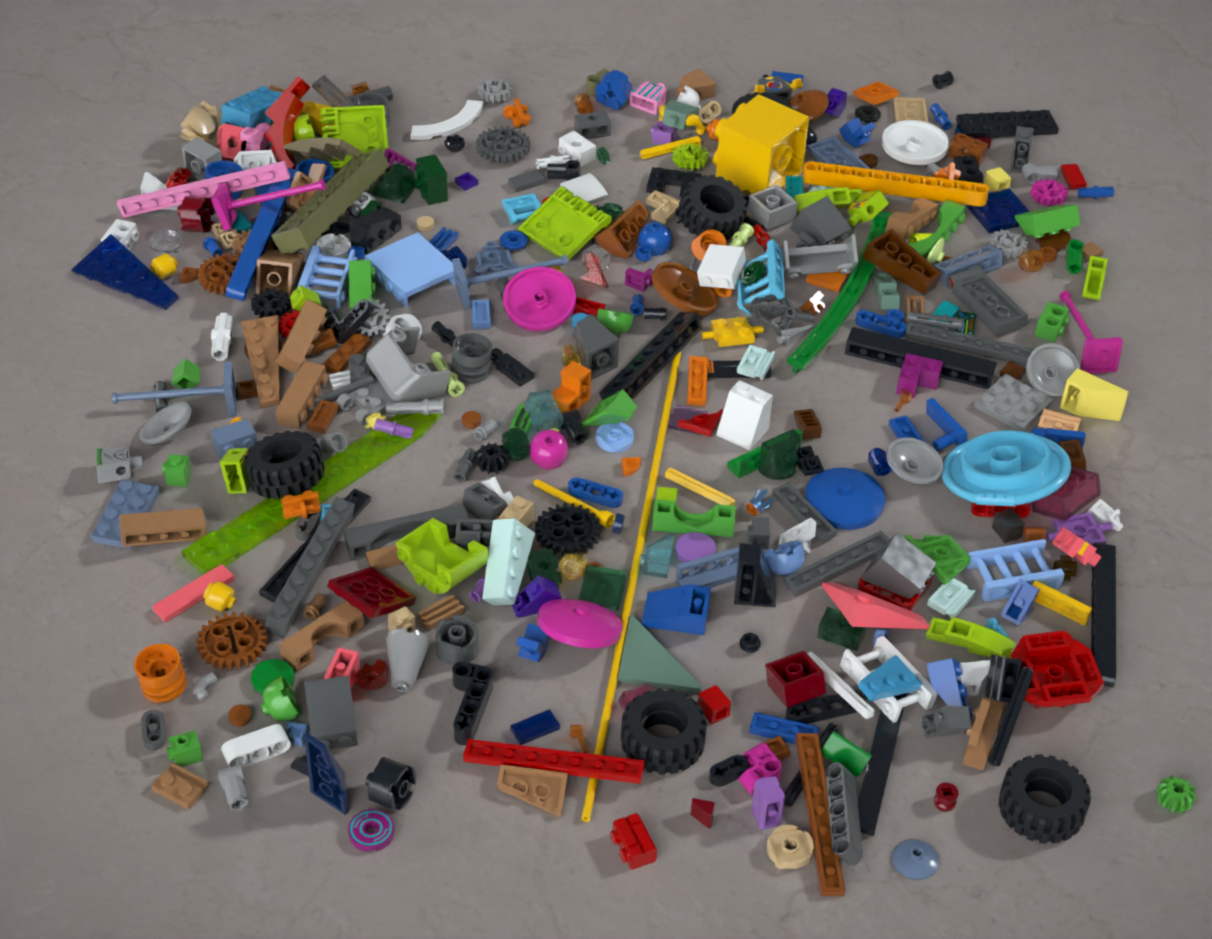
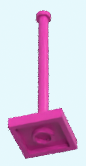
[211,179,326,231]
[1059,291,1123,374]

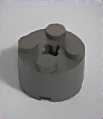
[435,615,479,665]

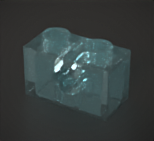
[524,390,564,433]

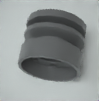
[451,333,492,383]

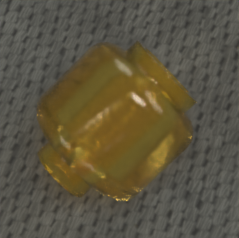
[559,553,588,580]

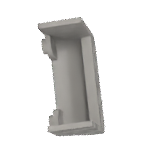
[781,234,858,279]
[366,327,451,402]

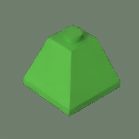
[581,389,637,426]

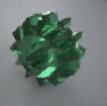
[501,427,531,462]

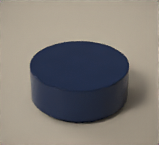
[612,513,625,534]

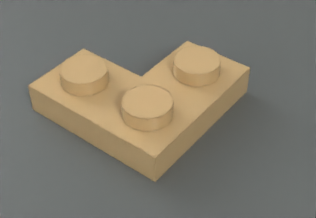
[646,190,680,225]

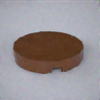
[1036,229,1071,252]

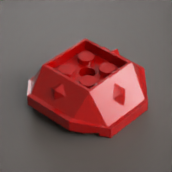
[1010,630,1104,709]

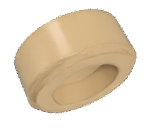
[417,216,434,231]

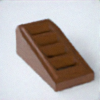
[793,409,822,439]

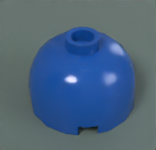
[638,222,673,256]

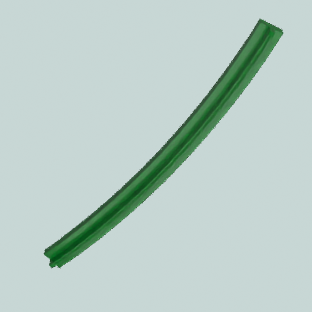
[787,211,893,373]

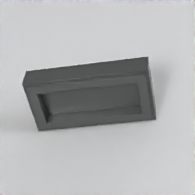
[508,169,546,192]

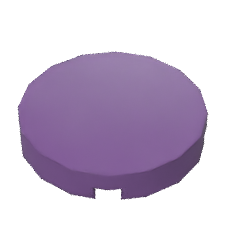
[675,532,716,565]

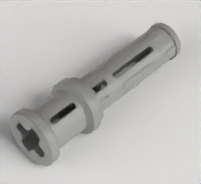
[386,398,446,416]

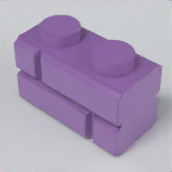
[751,776,785,830]

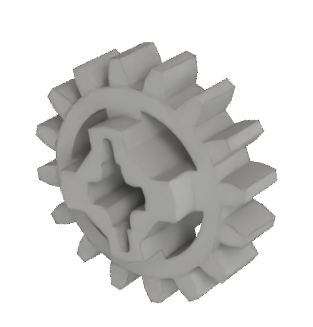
[478,77,513,103]
[989,229,1028,259]
[351,298,391,338]

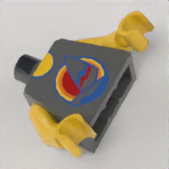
[752,75,803,101]

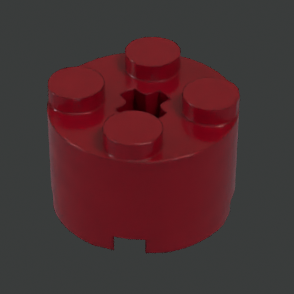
[177,196,214,232]

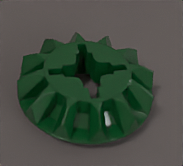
[740,261,766,286]

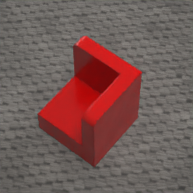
[697,685,731,725]

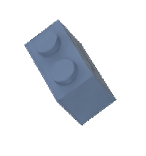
[210,418,257,459]

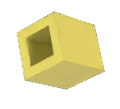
[984,167,1011,196]

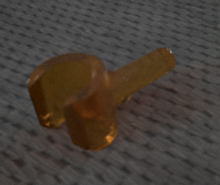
[895,389,913,412]
[569,724,589,753]

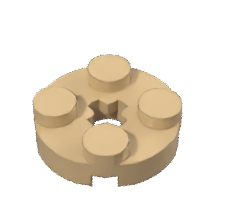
[766,825,814,869]

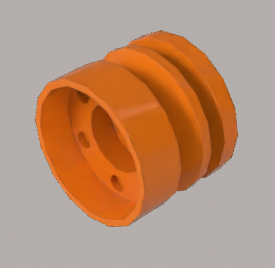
[134,643,187,703]

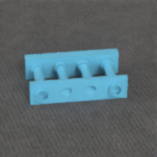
[737,239,785,315]

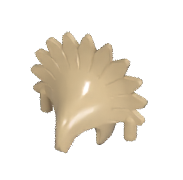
[180,100,233,148]

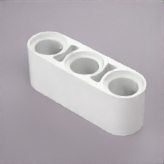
[221,724,291,768]

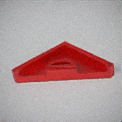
[678,409,724,437]

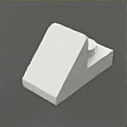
[779,518,816,554]

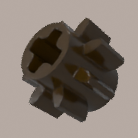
[1053,555,1077,581]

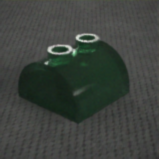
[372,163,417,204]
[758,429,800,480]

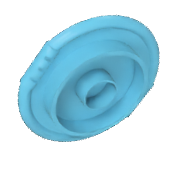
[941,430,1071,507]

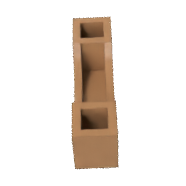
[885,197,939,239]
[280,601,365,672]

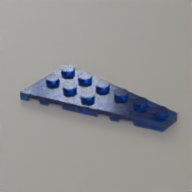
[71,234,179,310]

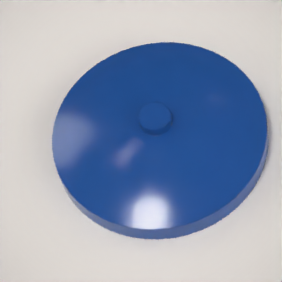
[805,468,885,530]

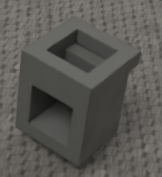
[748,517,770,549]

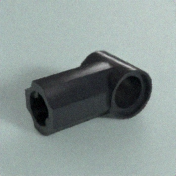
[547,160,581,181]
[557,409,588,445]

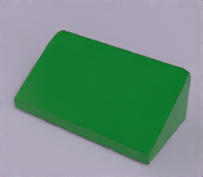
[821,731,872,777]

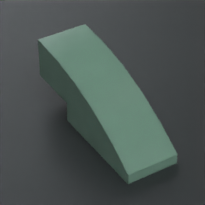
[872,272,900,310]

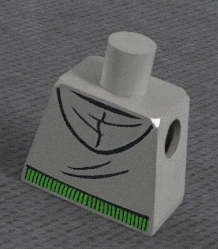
[96,448,143,483]

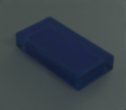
[510,709,560,745]

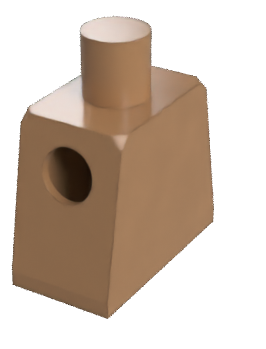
[675,68,716,100]

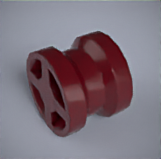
[934,782,959,812]

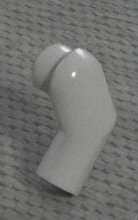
[193,672,217,701]

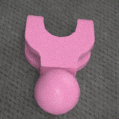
[240,122,272,151]

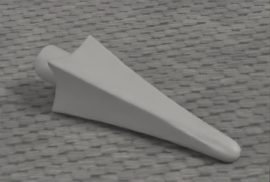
[777,323,816,347]

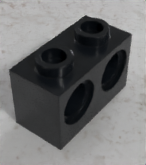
[953,156,983,183]

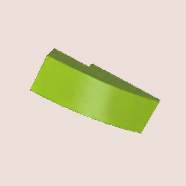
[1082,255,1108,301]

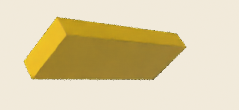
[1032,580,1092,626]

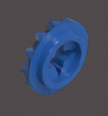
[500,231,528,251]

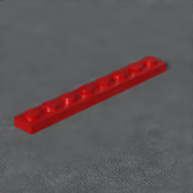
[463,739,645,784]

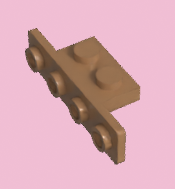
[285,164,327,211]
[962,697,1005,770]

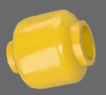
[150,253,178,280]
[203,581,236,612]

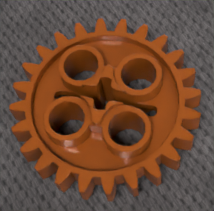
[198,252,256,296]
[196,612,268,671]

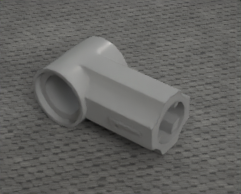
[1022,163,1058,185]
[217,765,249,811]

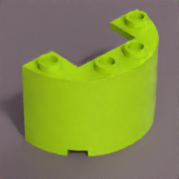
[396,518,488,594]

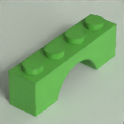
[652,500,736,537]

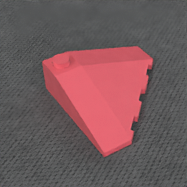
[821,582,930,629]

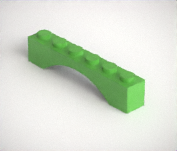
[909,200,966,259]

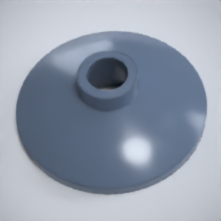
[892,839,939,880]

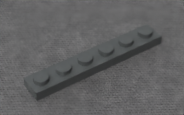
[783,531,890,596]

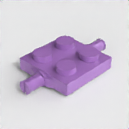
[1046,512,1113,546]

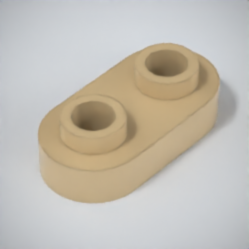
[698,101,721,125]

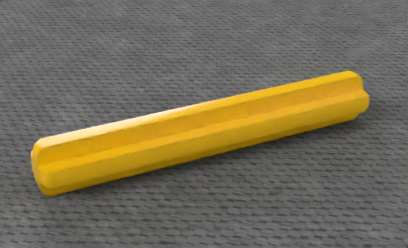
[640,136,701,159]
[665,468,735,506]

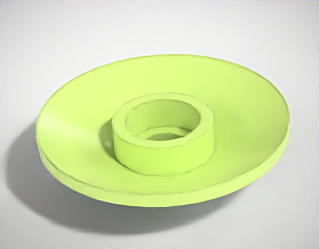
[926,237,945,265]

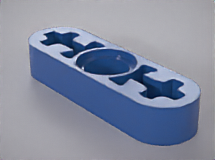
[855,310,907,338]
[568,478,623,508]

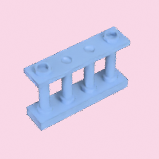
[297,246,358,309]
[966,539,1065,602]

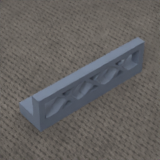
[933,245,1002,287]
[675,543,752,588]

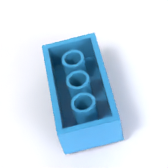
[221,87,282,129]

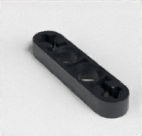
[785,690,867,724]

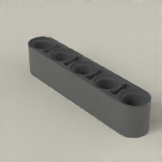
[826,762,863,866]

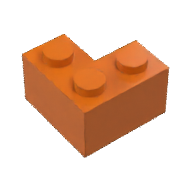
[549,361,591,414]

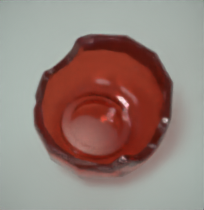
[355,659,389,691]

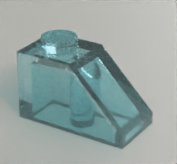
[640,534,674,578]

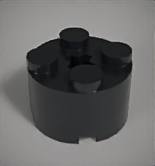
[365,757,417,810]

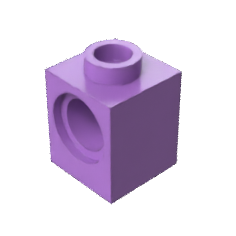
[651,120,678,145]

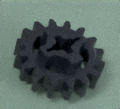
[251,288,291,318]

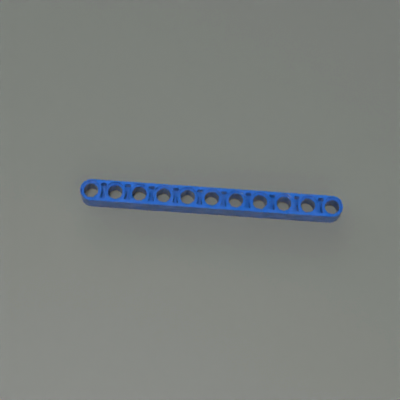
[225,167,297,302]

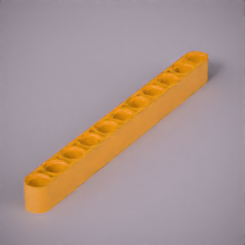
[803,161,989,206]

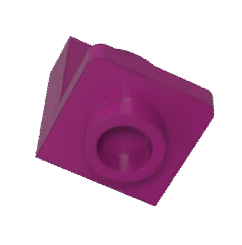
[625,267,653,292]

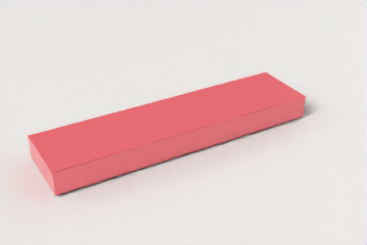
[152,564,235,622]

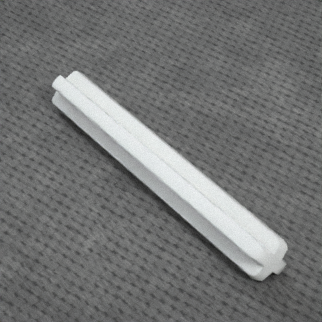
[808,652,875,719]

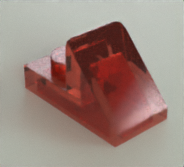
[579,252,609,288]

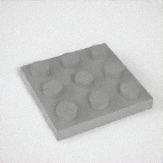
[974,373,1053,432]

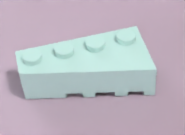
[482,518,535,606]

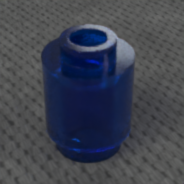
[868,448,892,476]

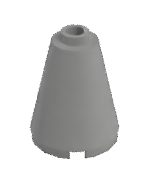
[386,628,429,692]

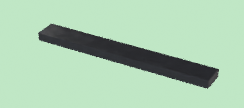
[259,488,371,603]
[858,693,907,836]

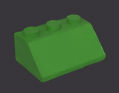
[1015,204,1081,238]

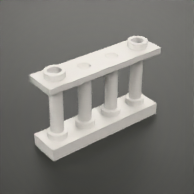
[840,636,938,723]

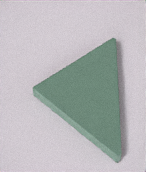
[618,615,701,693]

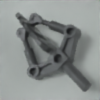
[743,291,814,336]

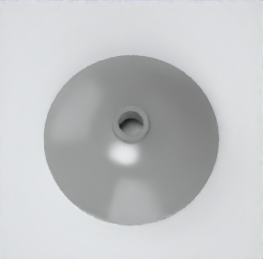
[1026,343,1081,398]
[139,402,191,445]
[886,438,943,484]

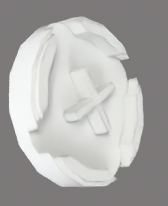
[316,234,351,258]

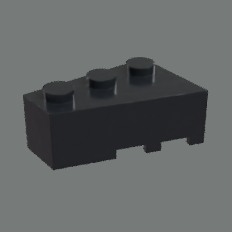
[349,207,402,255]
[734,543,776,607]

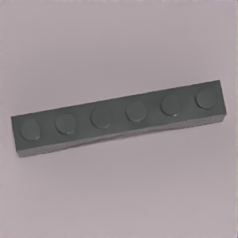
[344,504,469,561]

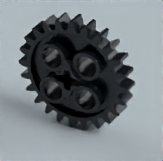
[535,503,601,557]

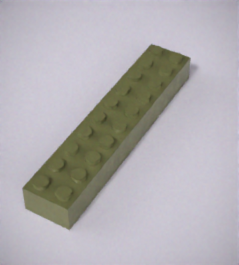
[271,148,390,254]

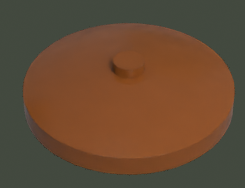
[651,262,718,316]

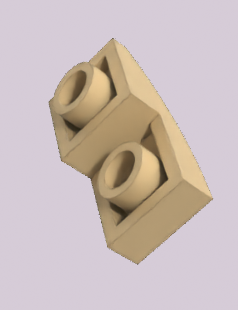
[212,222,237,250]

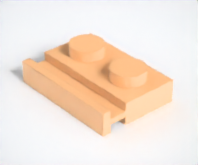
[1037,408,1081,431]

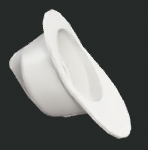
[383,314,422,340]

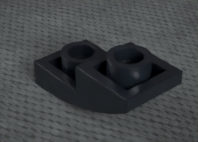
[791,446,824,476]

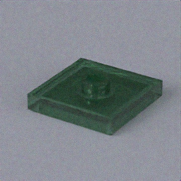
[578,565,628,611]

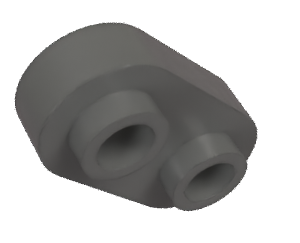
[141,709,166,750]

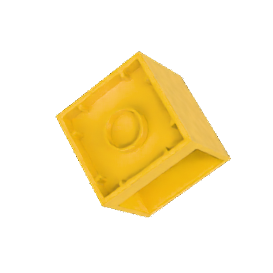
[713,94,809,194]

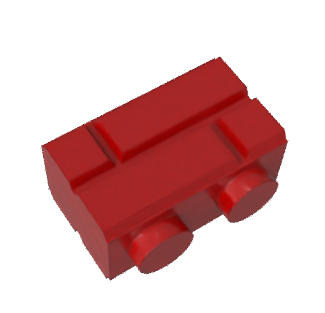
[610,813,657,870]

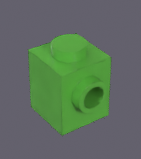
[171,358,201,389]
[162,454,191,487]
[166,730,203,767]

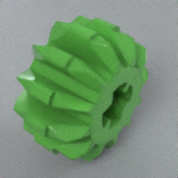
[1156,775,1196,814]

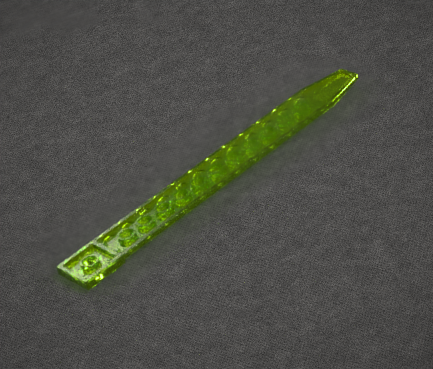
[181,413,443,575]

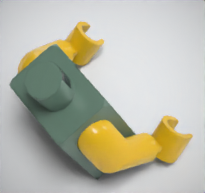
[658,100,707,136]

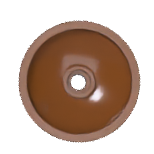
[788,89,829,123]

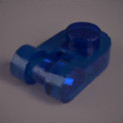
[440,246,467,269]

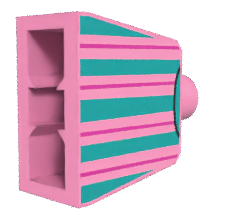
[630,81,666,115]

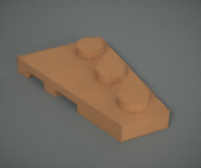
[497,765,568,818]

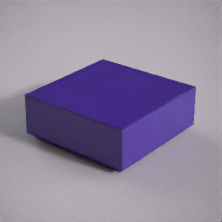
[455,172,478,191]

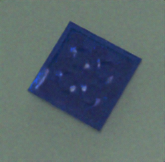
[966,188,1030,233]

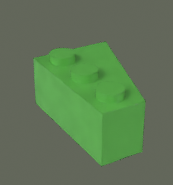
[349,260,376,310]

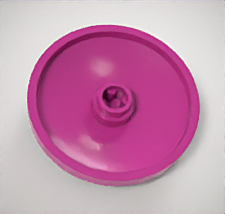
[503,267,576,331]
[537,599,623,648]

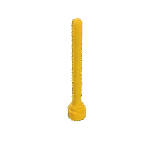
[533,479,615,528]

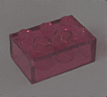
[1031,466,1101,521]

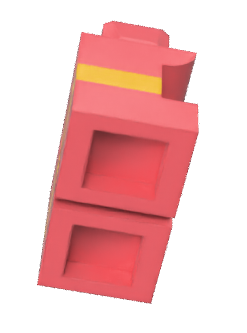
[1052,527,1101,566]

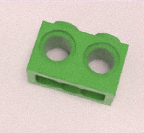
[1034,301,1070,343]

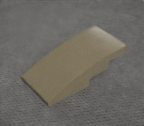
[283,138,361,163]

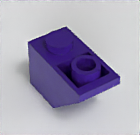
[824,88,847,117]
[512,575,562,618]

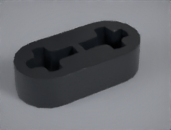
[709,755,749,787]

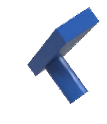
[926,397,967,451]

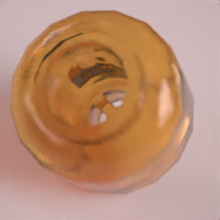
[1018,250,1045,272]

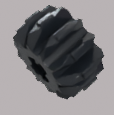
[476,442,509,474]

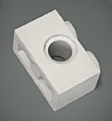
[559,131,596,167]

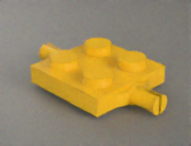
[701,316,764,347]

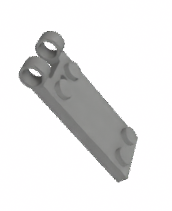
[336,379,405,426]

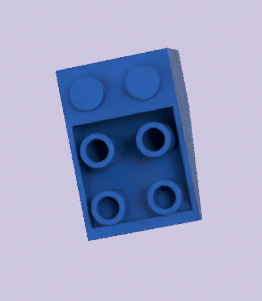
[642,584,711,635]

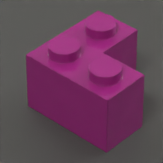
[896,353,943,398]

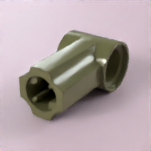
[586,69,609,96]

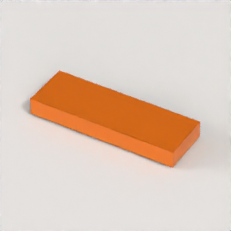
[687,356,708,406]

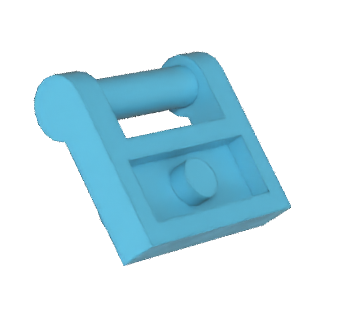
[502,193,541,224]

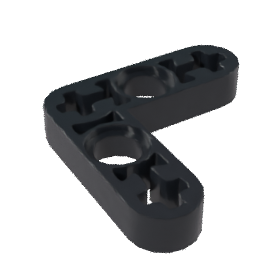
[321,299,374,344]

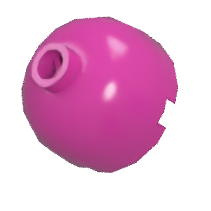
[530,429,568,470]

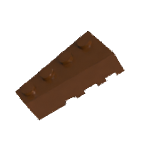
[862,229,942,295]

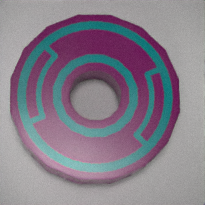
[348,809,395,852]

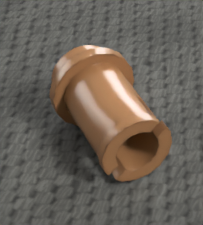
[304,593,327,620]

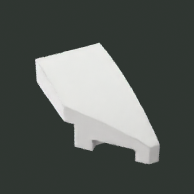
[480,477,514,507]
[1087,499,1123,531]

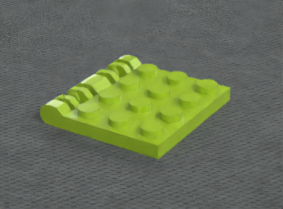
[320,105,390,172]
[517,186,612,261]

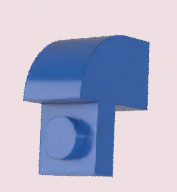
[839,118,876,147]
[516,623,551,662]

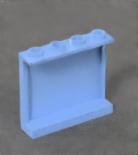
[365,232,455,307]

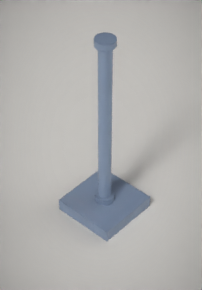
[452,255,568,309]
[112,362,237,417]

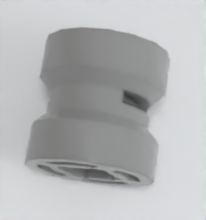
[319,433,347,453]

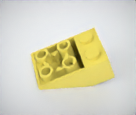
[1060,368,1129,421]

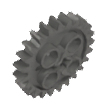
[476,126,530,164]

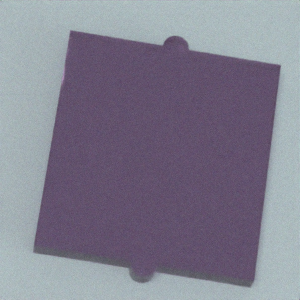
[668,405,708,435]

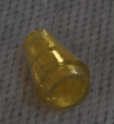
[562,345,581,366]

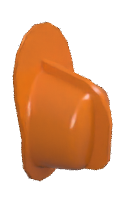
[691,229,727,261]

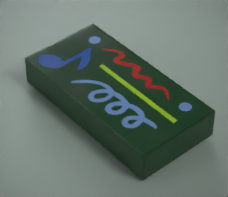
[955,311,976,335]

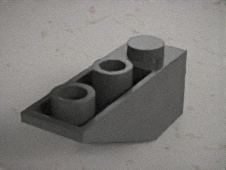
[1010,126,1034,173]

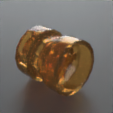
[574,93,593,114]

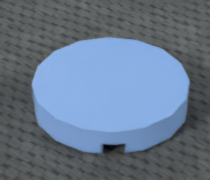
[596,422,634,453]

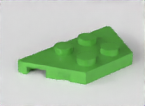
[905,535,971,585]

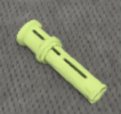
[728,223,754,247]
[430,352,465,397]

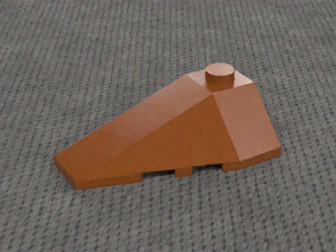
[594,200,649,259]

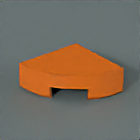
[621,457,641,476]

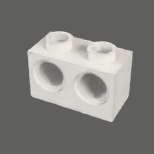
[101,219,139,258]

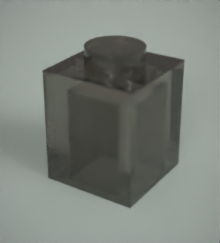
[992,508,1025,543]

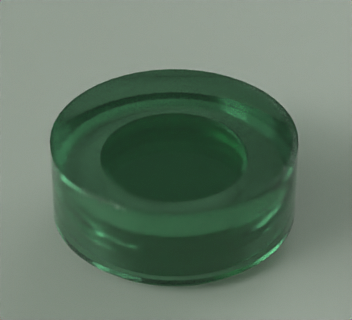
[596,147,610,165]

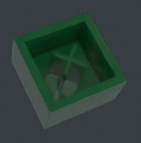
[414,154,448,205]

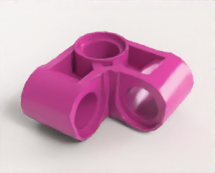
[738,742,781,797]

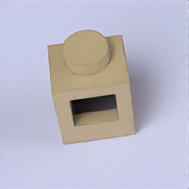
[388,606,416,633]

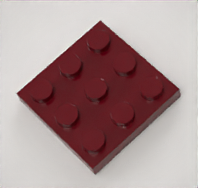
[327,567,416,619]

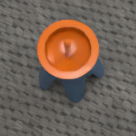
[746,489,775,516]

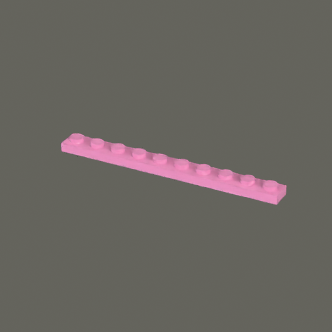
[117,161,290,218]

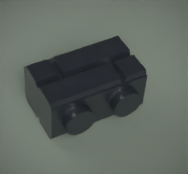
[985,654,1022,702]

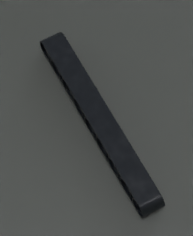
[1091,542,1116,687]

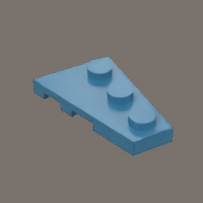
[858,655,922,701]

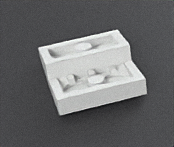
[560,173,608,204]

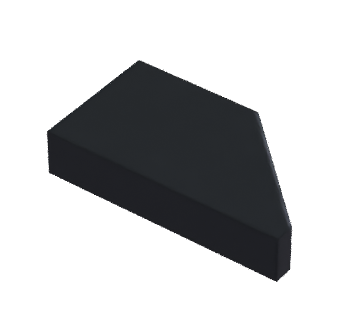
[321,222,350,236]

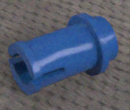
[203,237,223,258]
[630,294,645,316]

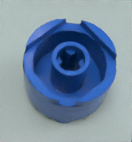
[595,70,632,110]

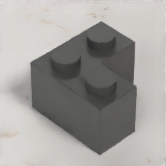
[456,519,493,566]

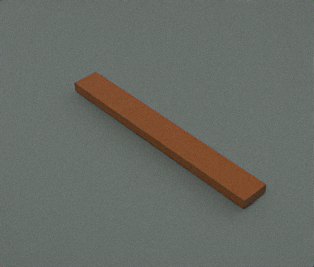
[795,733,845,896]

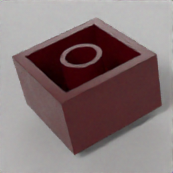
[765,650,826,708]

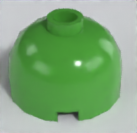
[597,309,634,338]
[261,676,302,722]

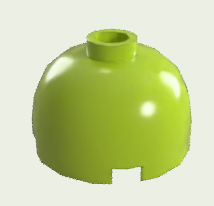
[292,114,316,141]

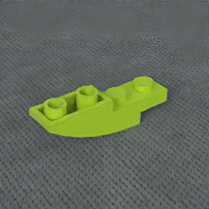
[794,187,862,213]
[926,617,1016,658]

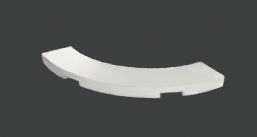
[411,100,483,140]

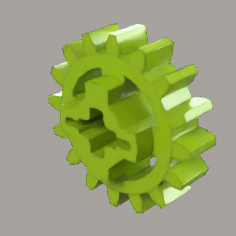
[672,143,709,171]

